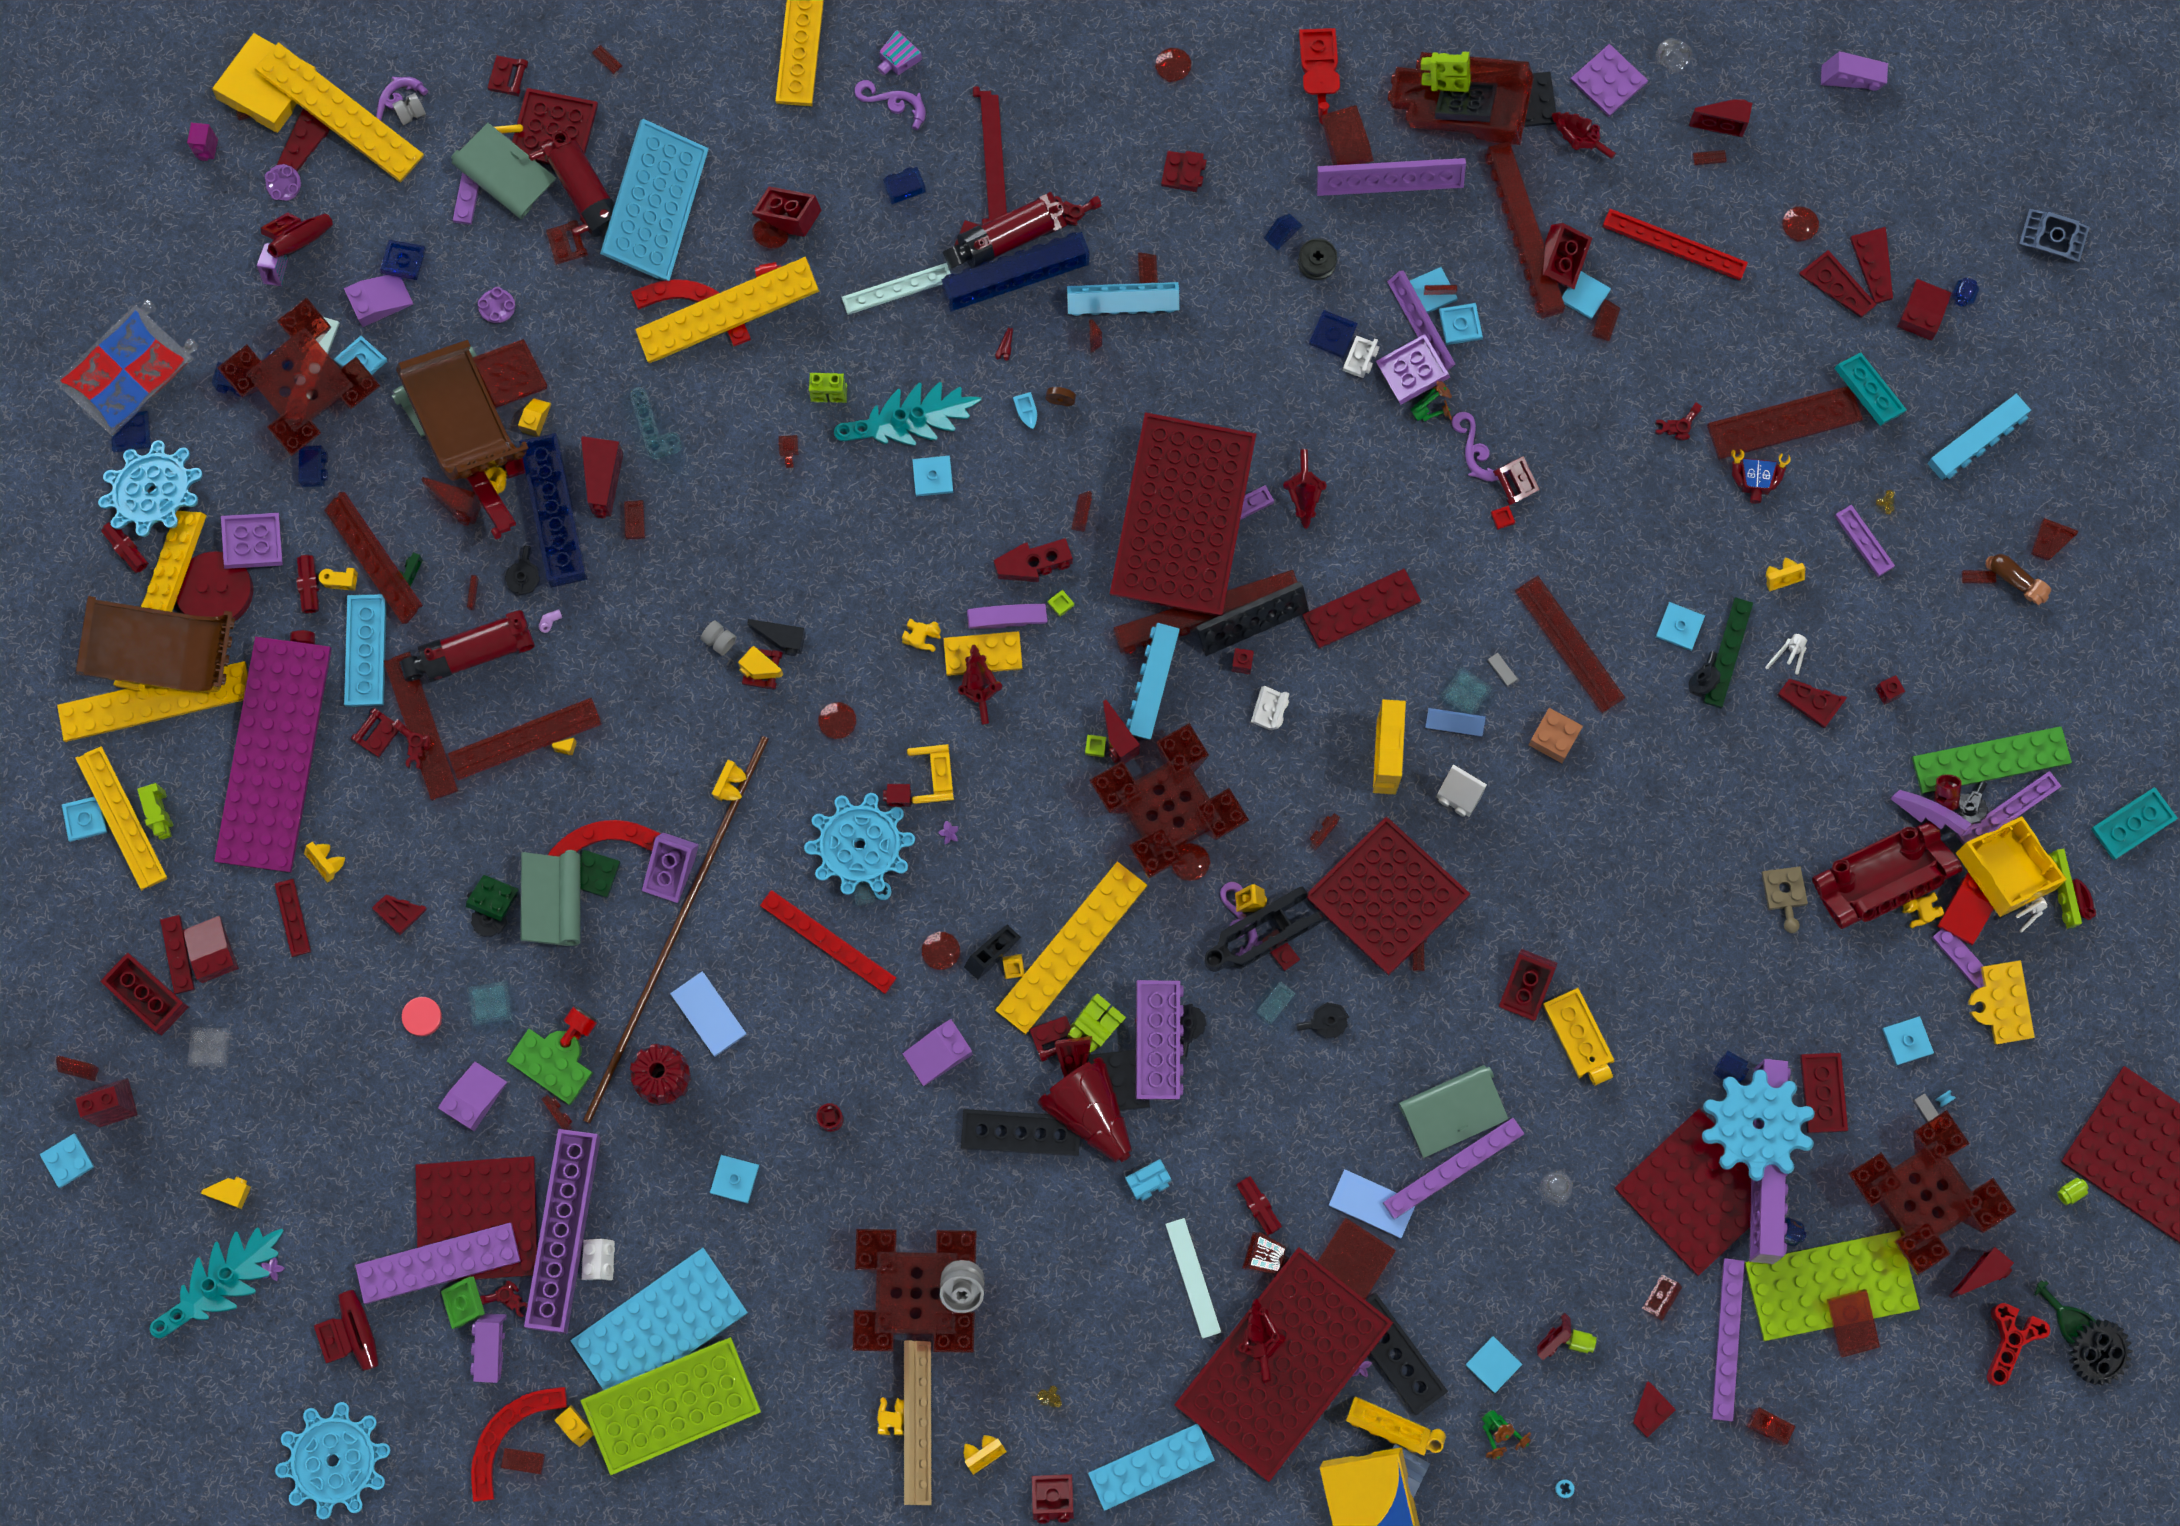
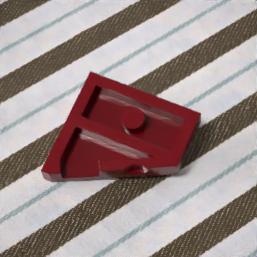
[372,895,427,936]
[1537,1313,1571,1360]

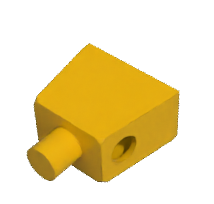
[555,1405,594,1447]

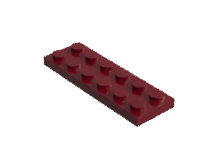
[1302,568,1421,649]

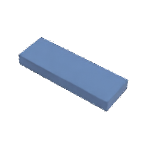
[1425,708,1485,736]

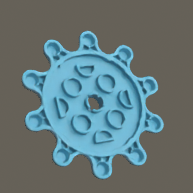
[98,440,202,537]
[804,793,915,895]
[1702,1069,1815,1181]
[275,1402,390,1519]

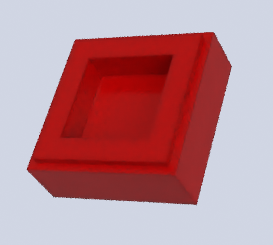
[1491,505,1515,530]

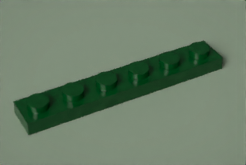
[1703,597,1753,709]

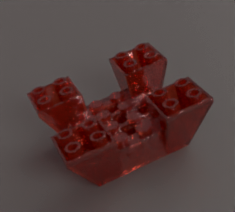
[217,297,380,456]
[1089,723,1249,878]
[1848,1110,2017,1276]
[852,1229,977,1353]

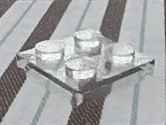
[187,1027,231,1068]

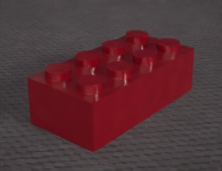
[100,952,189,1036]

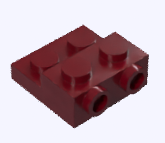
[1161,151,1207,192]
[1032,1474,1074,1524]

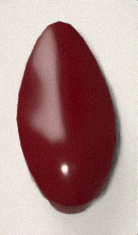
[2072,879,2096,920]

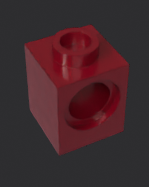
[1232,648,1254,674]
[1875,675,1905,705]
[883,784,911,807]

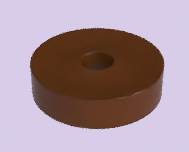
[1045,387,1076,407]

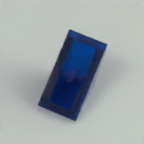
[1264,213,1303,250]

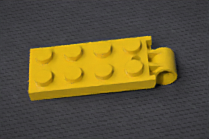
[1543,988,1614,1086]
[1346,1396,1446,1456]

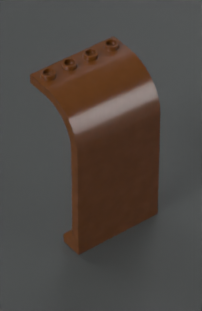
[396,340,528,481]
[75,596,235,693]

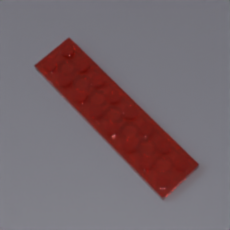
[1707,386,1862,460]

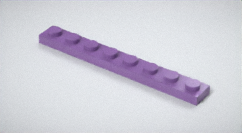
[1383,1118,1524,1220]
[1712,1258,1744,1422]

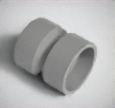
[392,93,426,125]
[700,620,737,656]

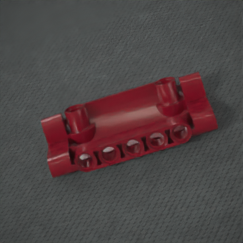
[1812,821,1962,929]

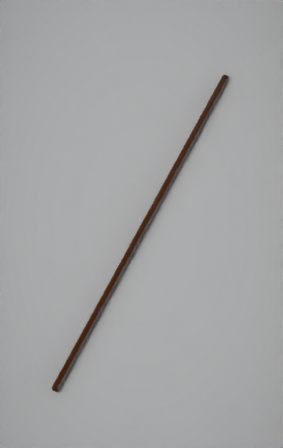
[583,736,769,1124]

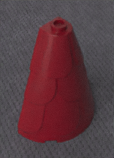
[1037,1057,1132,1163]

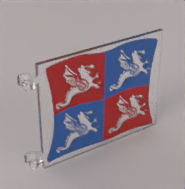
[55,299,199,437]

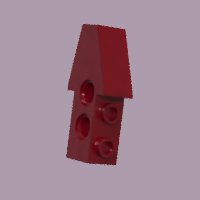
[994,538,1073,582]

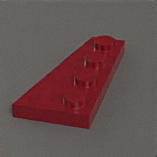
[277,108,330,171]
[1850,227,1893,304]
[1799,250,1877,318]

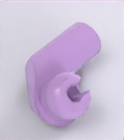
[539,609,562,633]

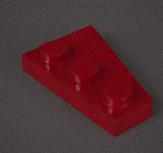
[1777,679,1847,728]

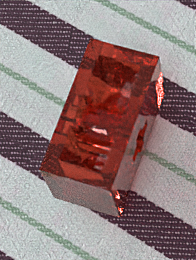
[1746,1407,1796,1446]

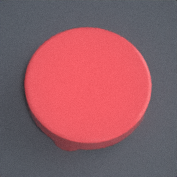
[402,997,442,1036]

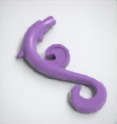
[376,77,428,121]
[854,80,926,130]
[1451,412,1509,482]
[1220,882,1263,956]

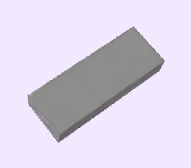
[1487,653,1517,687]
[1913,1094,1944,1130]

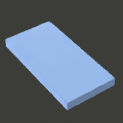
[670,971,747,1057]
[1328,1169,1415,1239]

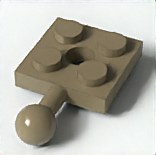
[1761,866,1808,933]

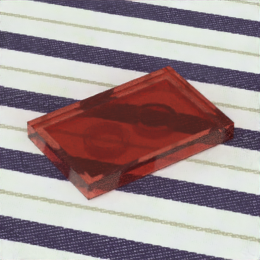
[1827,1289,1880,1358]

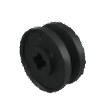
[1298,238,1338,281]

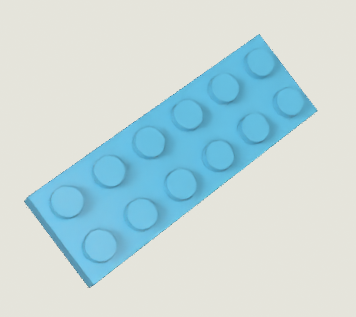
[344,594,387,707]
[1088,1424,1215,1511]

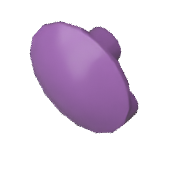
[265,164,301,201]
[478,287,515,323]

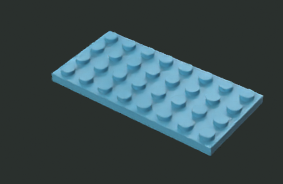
[600,119,709,281]
[570,1248,748,1390]

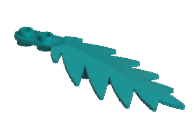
[834,382,981,446]
[150,1227,283,1338]

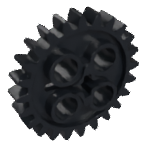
[2068,1319,2133,1386]

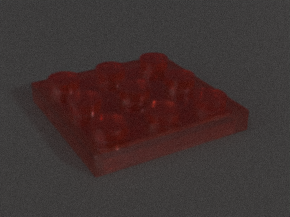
[473,339,548,408]
[1318,1218,1396,1299]

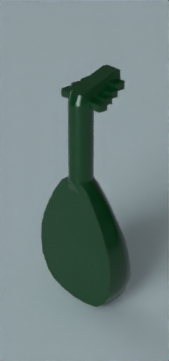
[2034,1280,2096,1344]

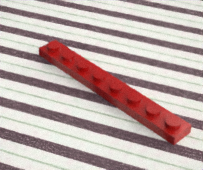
[1602,209,1748,281]
[760,890,897,994]

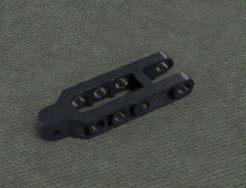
[1204,886,1324,972]

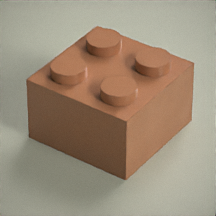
[1529,708,1583,763]

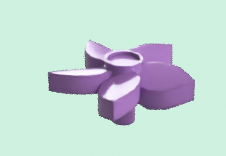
[938,821,958,844]
[261,1257,285,1281]
[1352,1361,1372,1377]

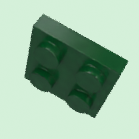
[580,850,621,898]
[466,875,519,921]

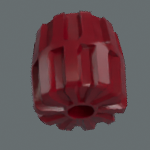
[630,1044,691,1106]

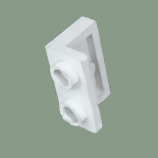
[1343,336,1379,378]
[1251,686,1289,730]
[581,1239,615,1280]

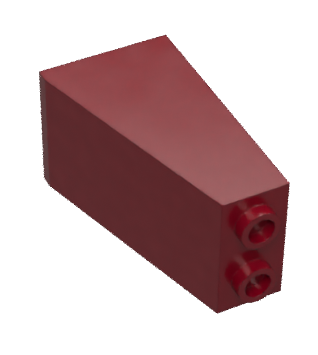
[581,436,624,518]
[75,1078,138,1127]

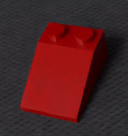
[1938,872,1994,945]

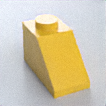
[518,398,551,438]
[738,646,783,679]
[1235,884,1267,912]
[201,1177,251,1209]

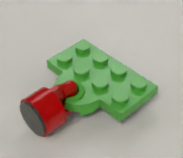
[507,1006,597,1105]

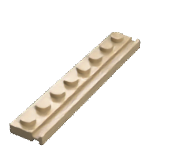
[904,1340,931,1505]

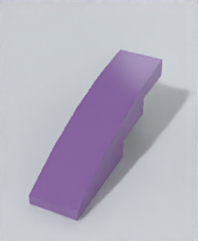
[967,604,1047,629]
[1891,790,1972,836]

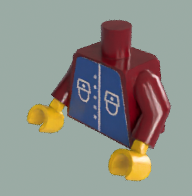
[1731,449,1790,504]

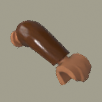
[1985,554,2051,605]

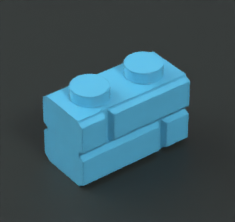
[1125,1159,1171,1201]

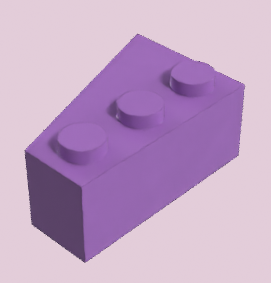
[1821,51,1888,91]
[470,1313,507,1383]

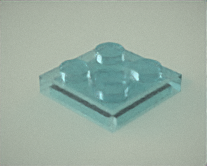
[1440,667,1493,715]
[468,981,513,1026]

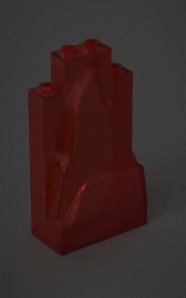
[1388,52,1534,145]

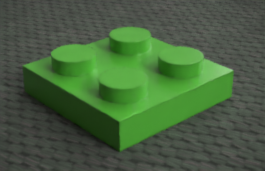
[441,1277,485,1329]

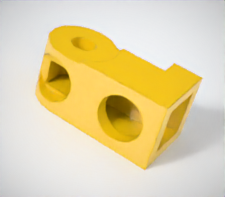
[319,568,358,591]

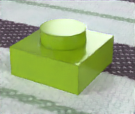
[1048,590,1074,617]
[1085,735,1106,757]

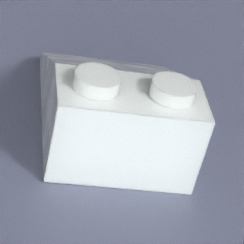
[1436,765,1487,817]

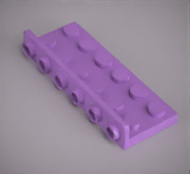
[1136,980,1184,1100]

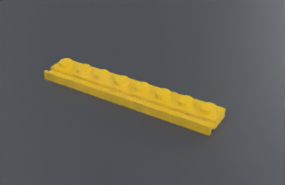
[75,746,167,891]

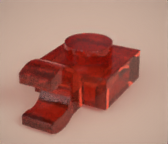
[779,435,799,468]

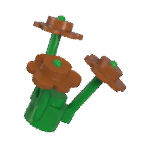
[1482,1410,1531,1460]

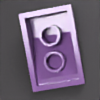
[344,273,413,327]
[642,832,699,903]
[902,1019,973,1086]
[438,1062,507,1131]

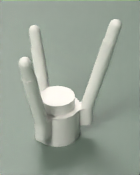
[1765,634,1807,675]
[1995,897,2047,932]

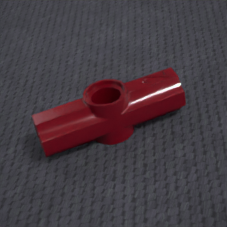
[101,522,149,573]
[297,555,319,614]
[1236,1176,1282,1236]

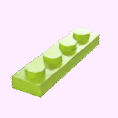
[2049,849,2082,929]

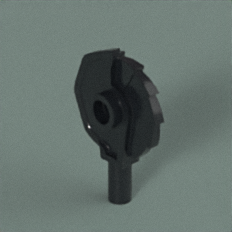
[505,546,540,596]
[1689,651,1721,697]
[1952,781,1988,825]
[467,892,507,937]
[1296,1002,1349,1039]
[1180,1004,1207,1057]

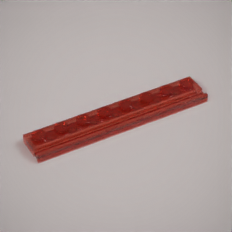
[324,492,423,624]
[1515,576,1625,713]
[384,651,458,801]
[448,697,602,780]

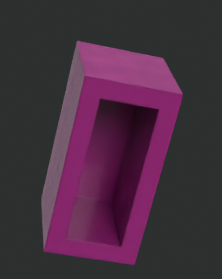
[187,122,218,161]

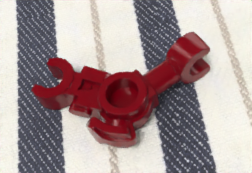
[1054,196,1102,226]
[1655,402,1702,440]
[392,719,430,769]
[480,1281,528,1318]

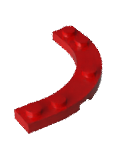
[631,280,751,346]
[548,820,661,857]
[471,1387,568,1502]

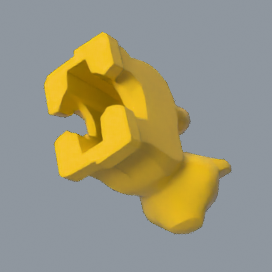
[902,619,941,652]
[1902,892,1945,928]
[877,1397,904,1436]

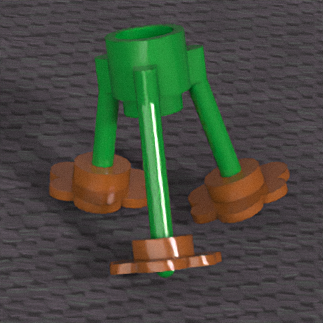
[1411,381,1452,422]

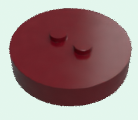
[176,551,254,621]

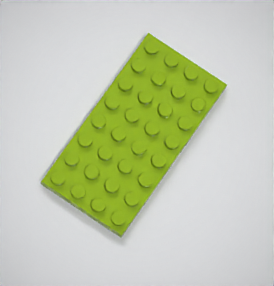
[1744,1231,1920,1341]
[580,1337,761,1475]

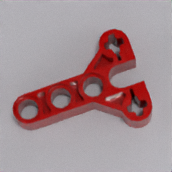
[1987,1303,2050,1386]

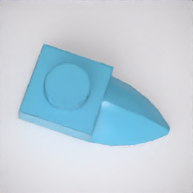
[1013,392,1037,429]

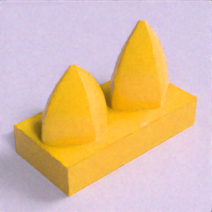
[1766,557,1805,591]
[712,760,746,801]
[304,842,345,883]
[964,1435,1007,1475]

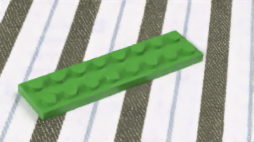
[1912,726,2072,794]

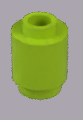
[2057,1178,2089,1205]
[1566,1329,1597,1354]

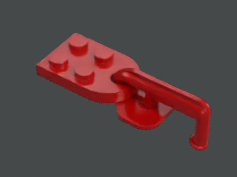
[1299,28,1340,125]

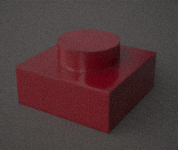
[505,458,527,478]

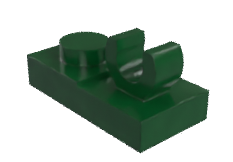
[391,552,423,593]

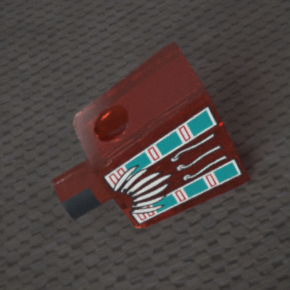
[1242,1232,1289,1274]

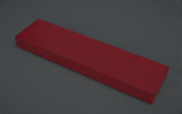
[274,879,311,957]

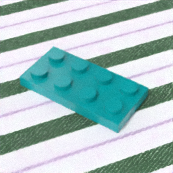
[1834,352,1907,426]
[2091,787,2178,860]

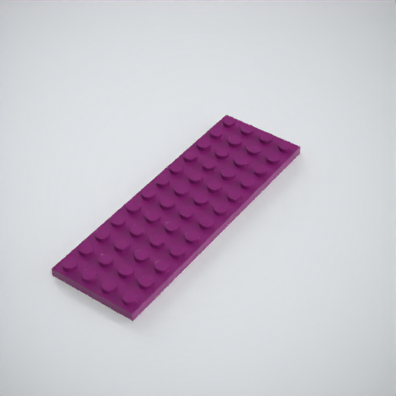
[214,636,332,873]

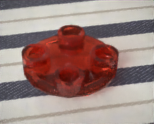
[1155,48,1191,82]
[1782,207,1819,242]
[752,220,789,248]
[818,702,856,739]
[1172,843,1210,881]
[922,932,960,970]

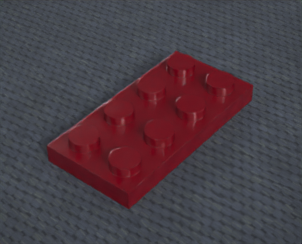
[1800,1053,1848,1133]

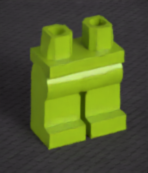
[1421,52,1471,92]
[809,373,847,403]
[137,783,173,840]
[1067,993,1126,1054]

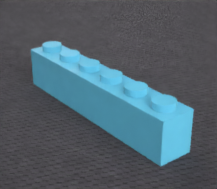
[1067,282,1179,316]
[1927,393,2031,480]
[1126,623,1180,741]

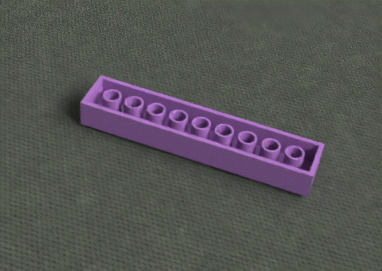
[1749,1059,1791,1264]
[524,1129,601,1334]

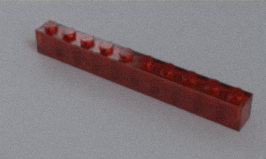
[1485,141,1565,319]
[1113,570,1297,654]

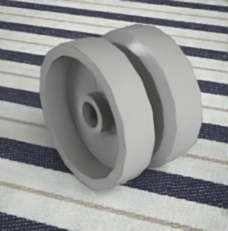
[940,1260,985,1313]

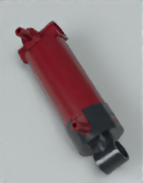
[529,130,615,242]
[943,192,1067,269]
[399,610,535,682]

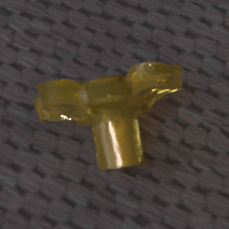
[1876,490,1895,515]
[1036,1386,1062,1408]

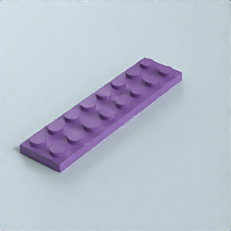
[1317,158,1466,196]
[355,1223,521,1304]

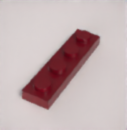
[160,915,195,994]

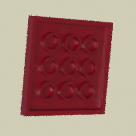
[512,88,598,165]

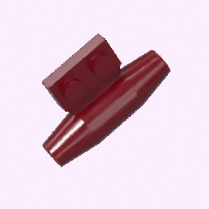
[261,213,333,258]
[314,1290,379,1371]

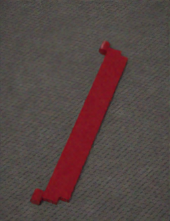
[973,86,1007,224]
[466,472,516,539]

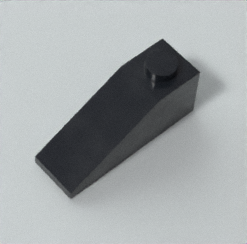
[747,619,806,656]
[964,924,1021,980]

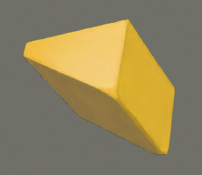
[552,738,577,756]
[1003,954,1024,979]

